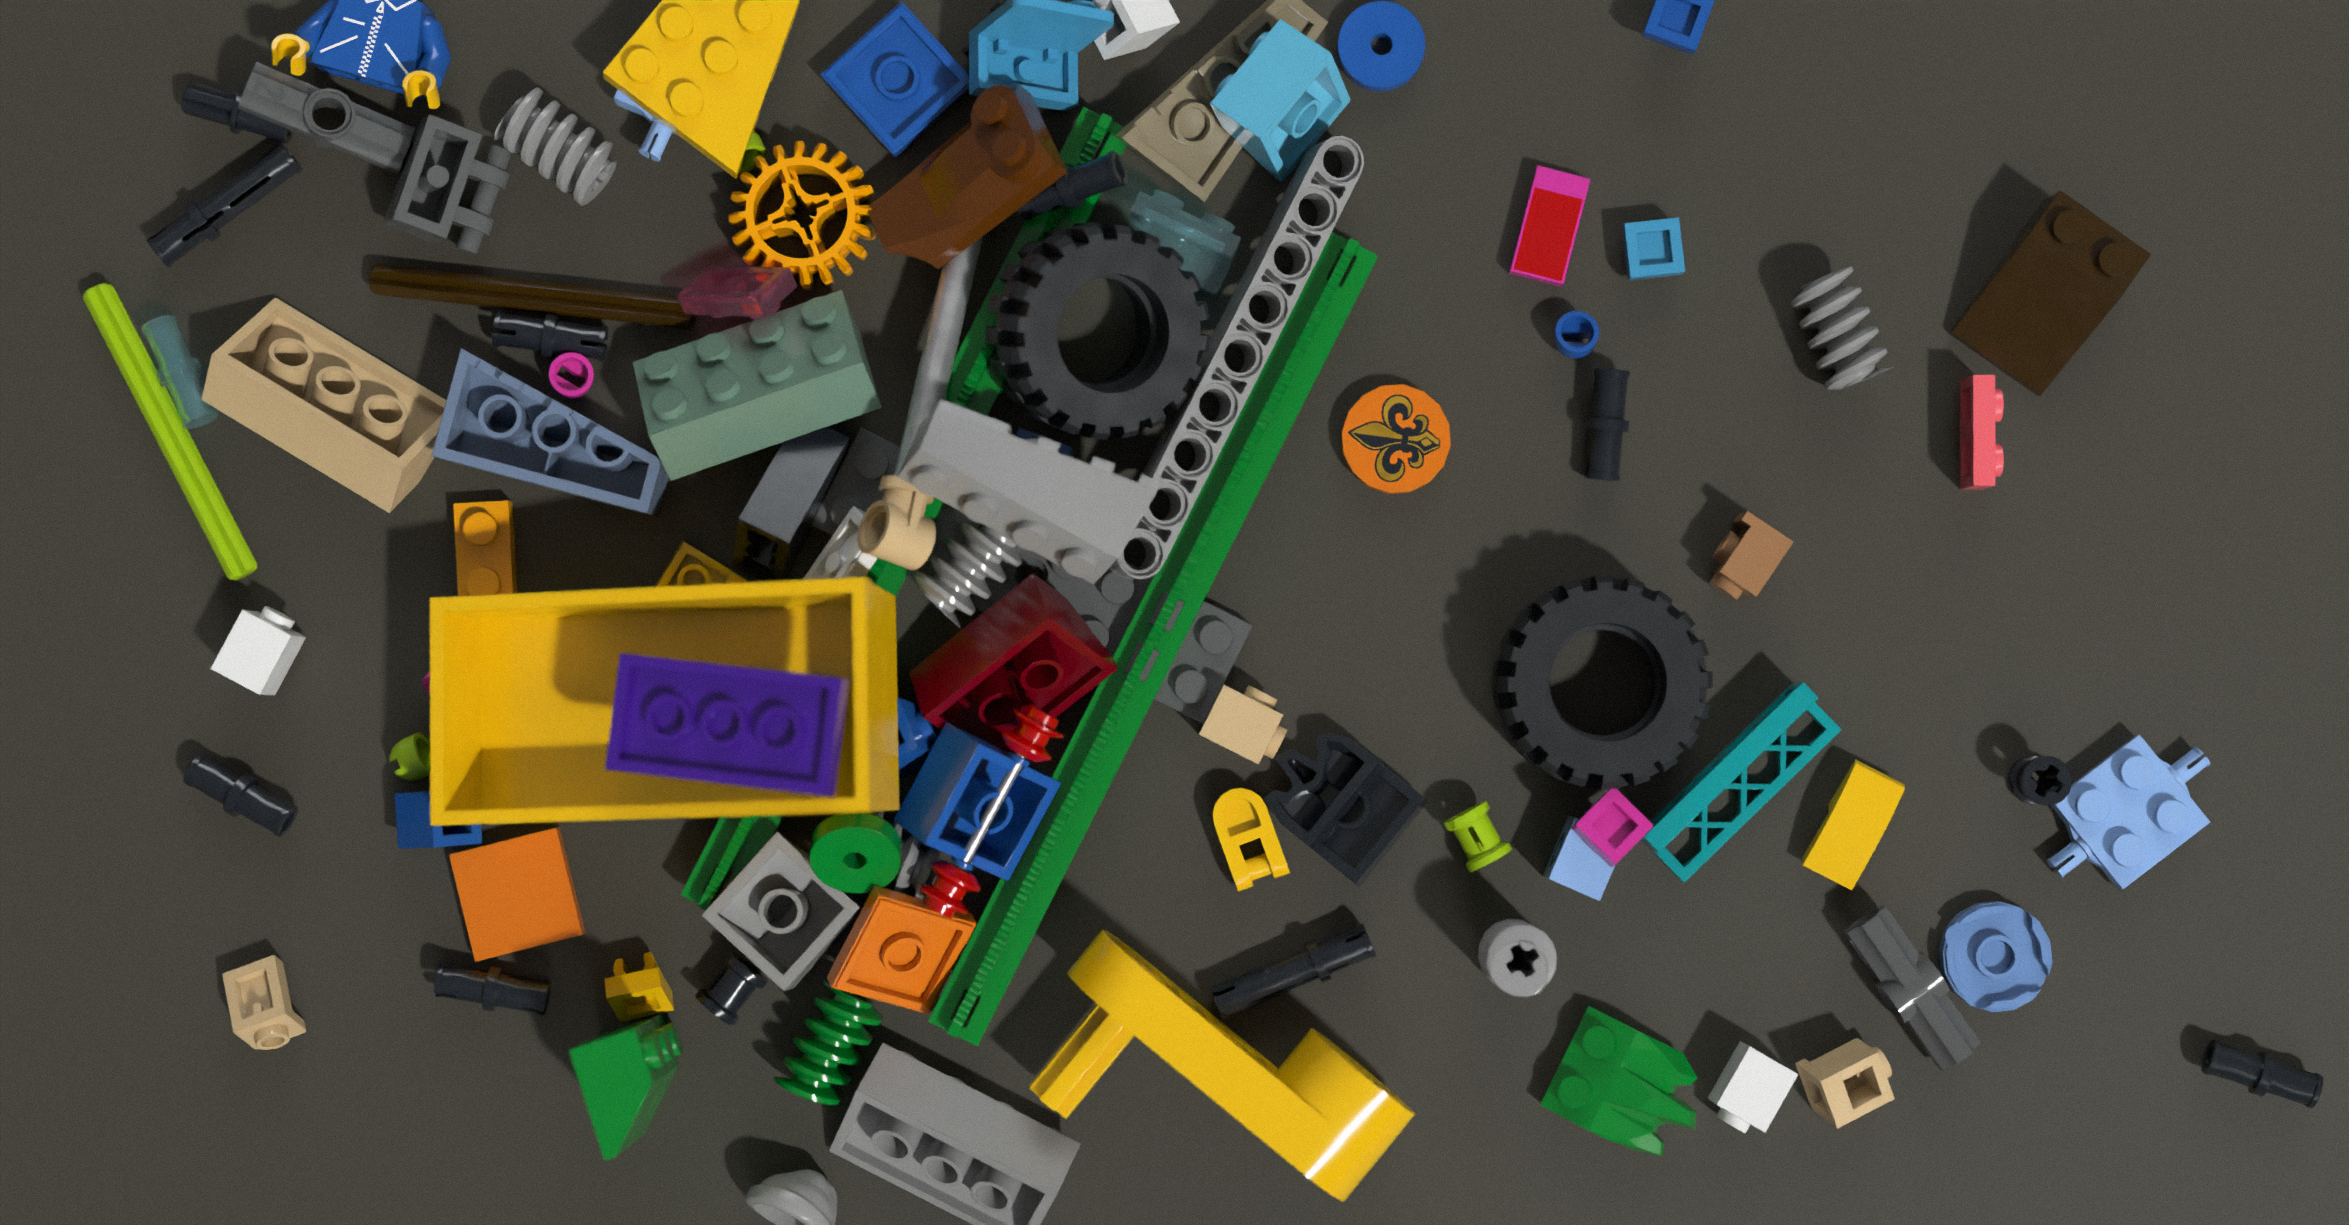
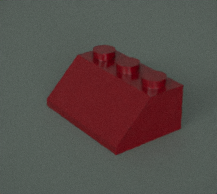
[909,573,1118,752]

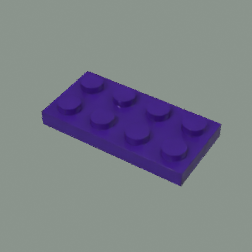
[605,653,849,797]

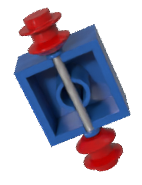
[893,704,1064,918]

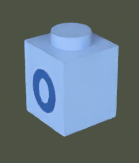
[1543,811,1615,901]

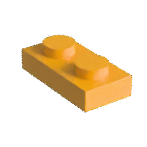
[453,500,517,596]

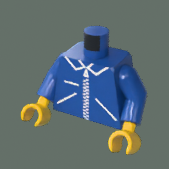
[271,0,452,109]

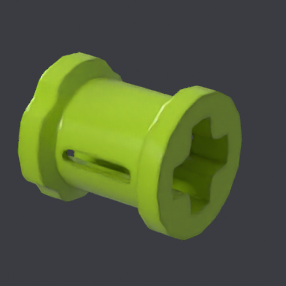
[1443,800,1513,872]

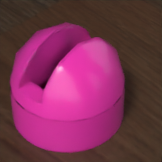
[549,352,594,399]

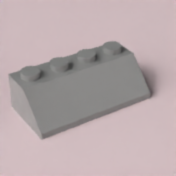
[829,1043,1081,1225]

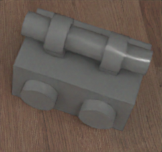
[383,114,512,256]

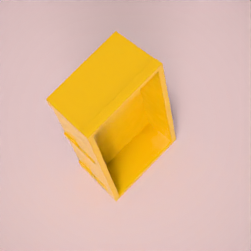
[430,577,899,826]

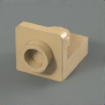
[222,955,306,1050]

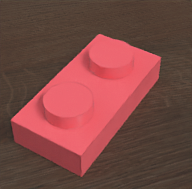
[1960,375,2004,490]

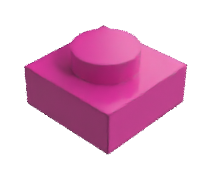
[1571,789,1654,867]

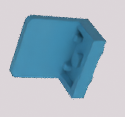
[969,0,1114,112]

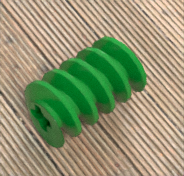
[773,979,883,1105]

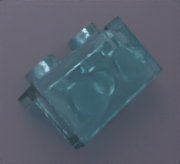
[1128,190,1241,295]

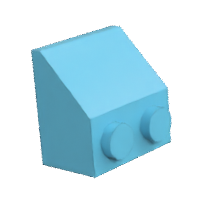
[1210,19,1351,183]

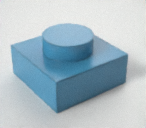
[1621,217,1685,281]

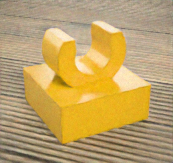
[604,952,674,1022]

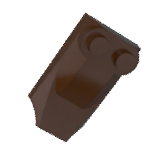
[868,84,1067,269]

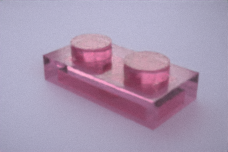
[677,266,797,319]

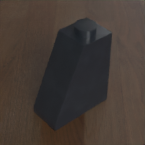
[732,425,849,582]

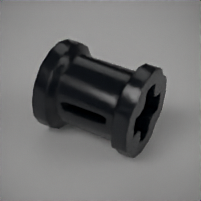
[2008,755,2072,806]
[695,951,769,1025]

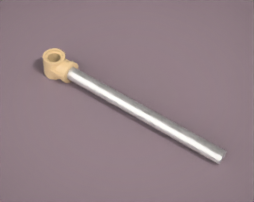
[857,236,983,571]

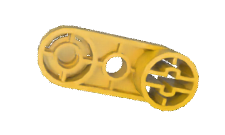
[1028,929,1415,1202]

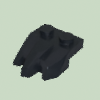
[1263,733,1429,887]

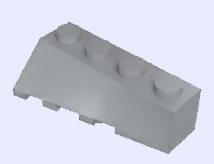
[897,399,1161,584]

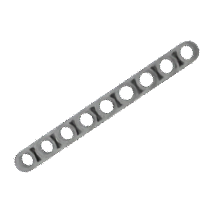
[1109,136,1364,579]

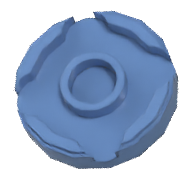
[1938,901,2053,1012]

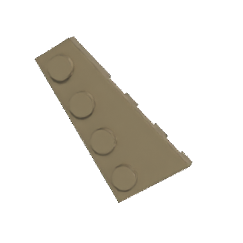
[1115,0,1328,202]

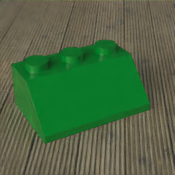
[569,1013,683,1161]

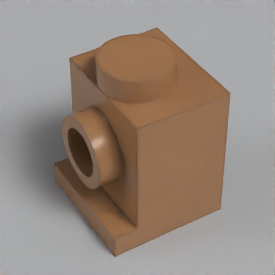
[1709,511,1793,601]

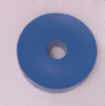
[1337,1,1425,92]

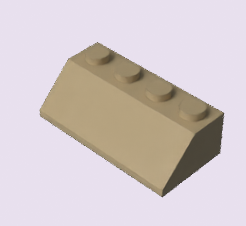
[201,297,447,513]

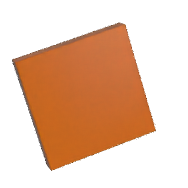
[449,827,586,962]
[827,885,977,1014]

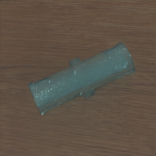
[141,315,218,429]

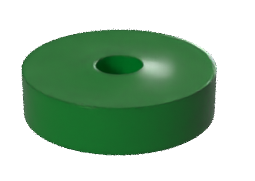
[810,812,902,893]

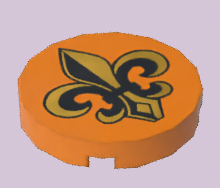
[1341,384,1451,494]

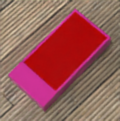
[1508,165,1591,287]

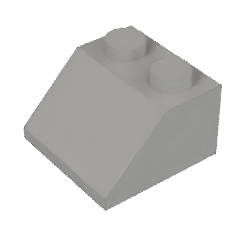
[702,832,865,991]

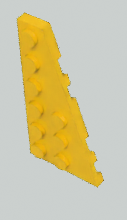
[603,0,800,179]

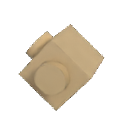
[1199,685,1287,764]

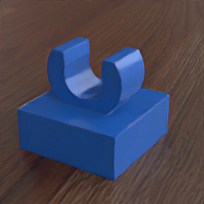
[1641,0,1715,55]

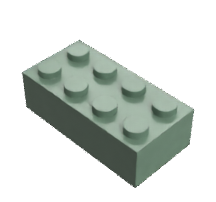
[633,290,882,481]

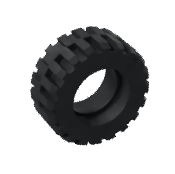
[985,222,1210,440]
[1493,576,1713,789]

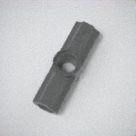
[238,62,416,174]
[1843,905,1981,1071]

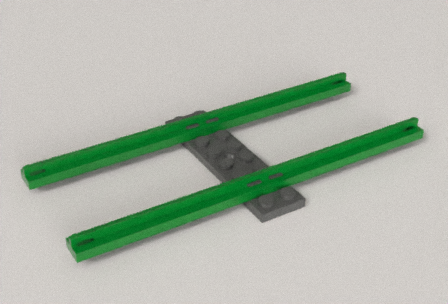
[681,106,1379,1047]

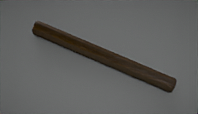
[369,264,697,329]

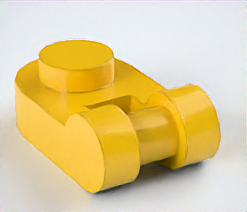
[1212,787,1290,892]

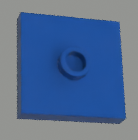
[820,1,969,158]

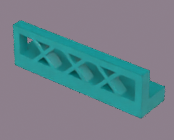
[1640,682,1842,883]

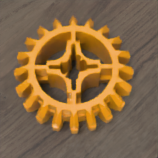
[728,141,876,291]

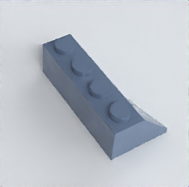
[432,348,669,518]

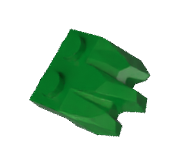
[1540,1006,1698,1157]

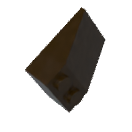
[1949,190,2151,396]

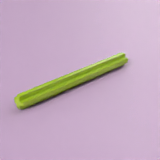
[83,283,257,580]

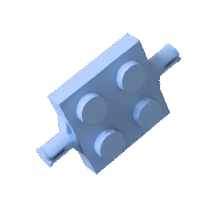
[2046,734,2210,890]

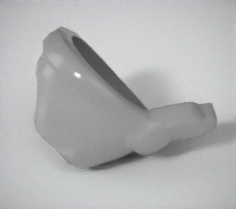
[745,1169,838,1225]

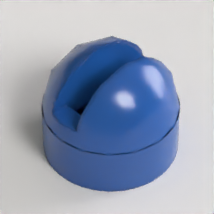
[1553,311,1599,359]

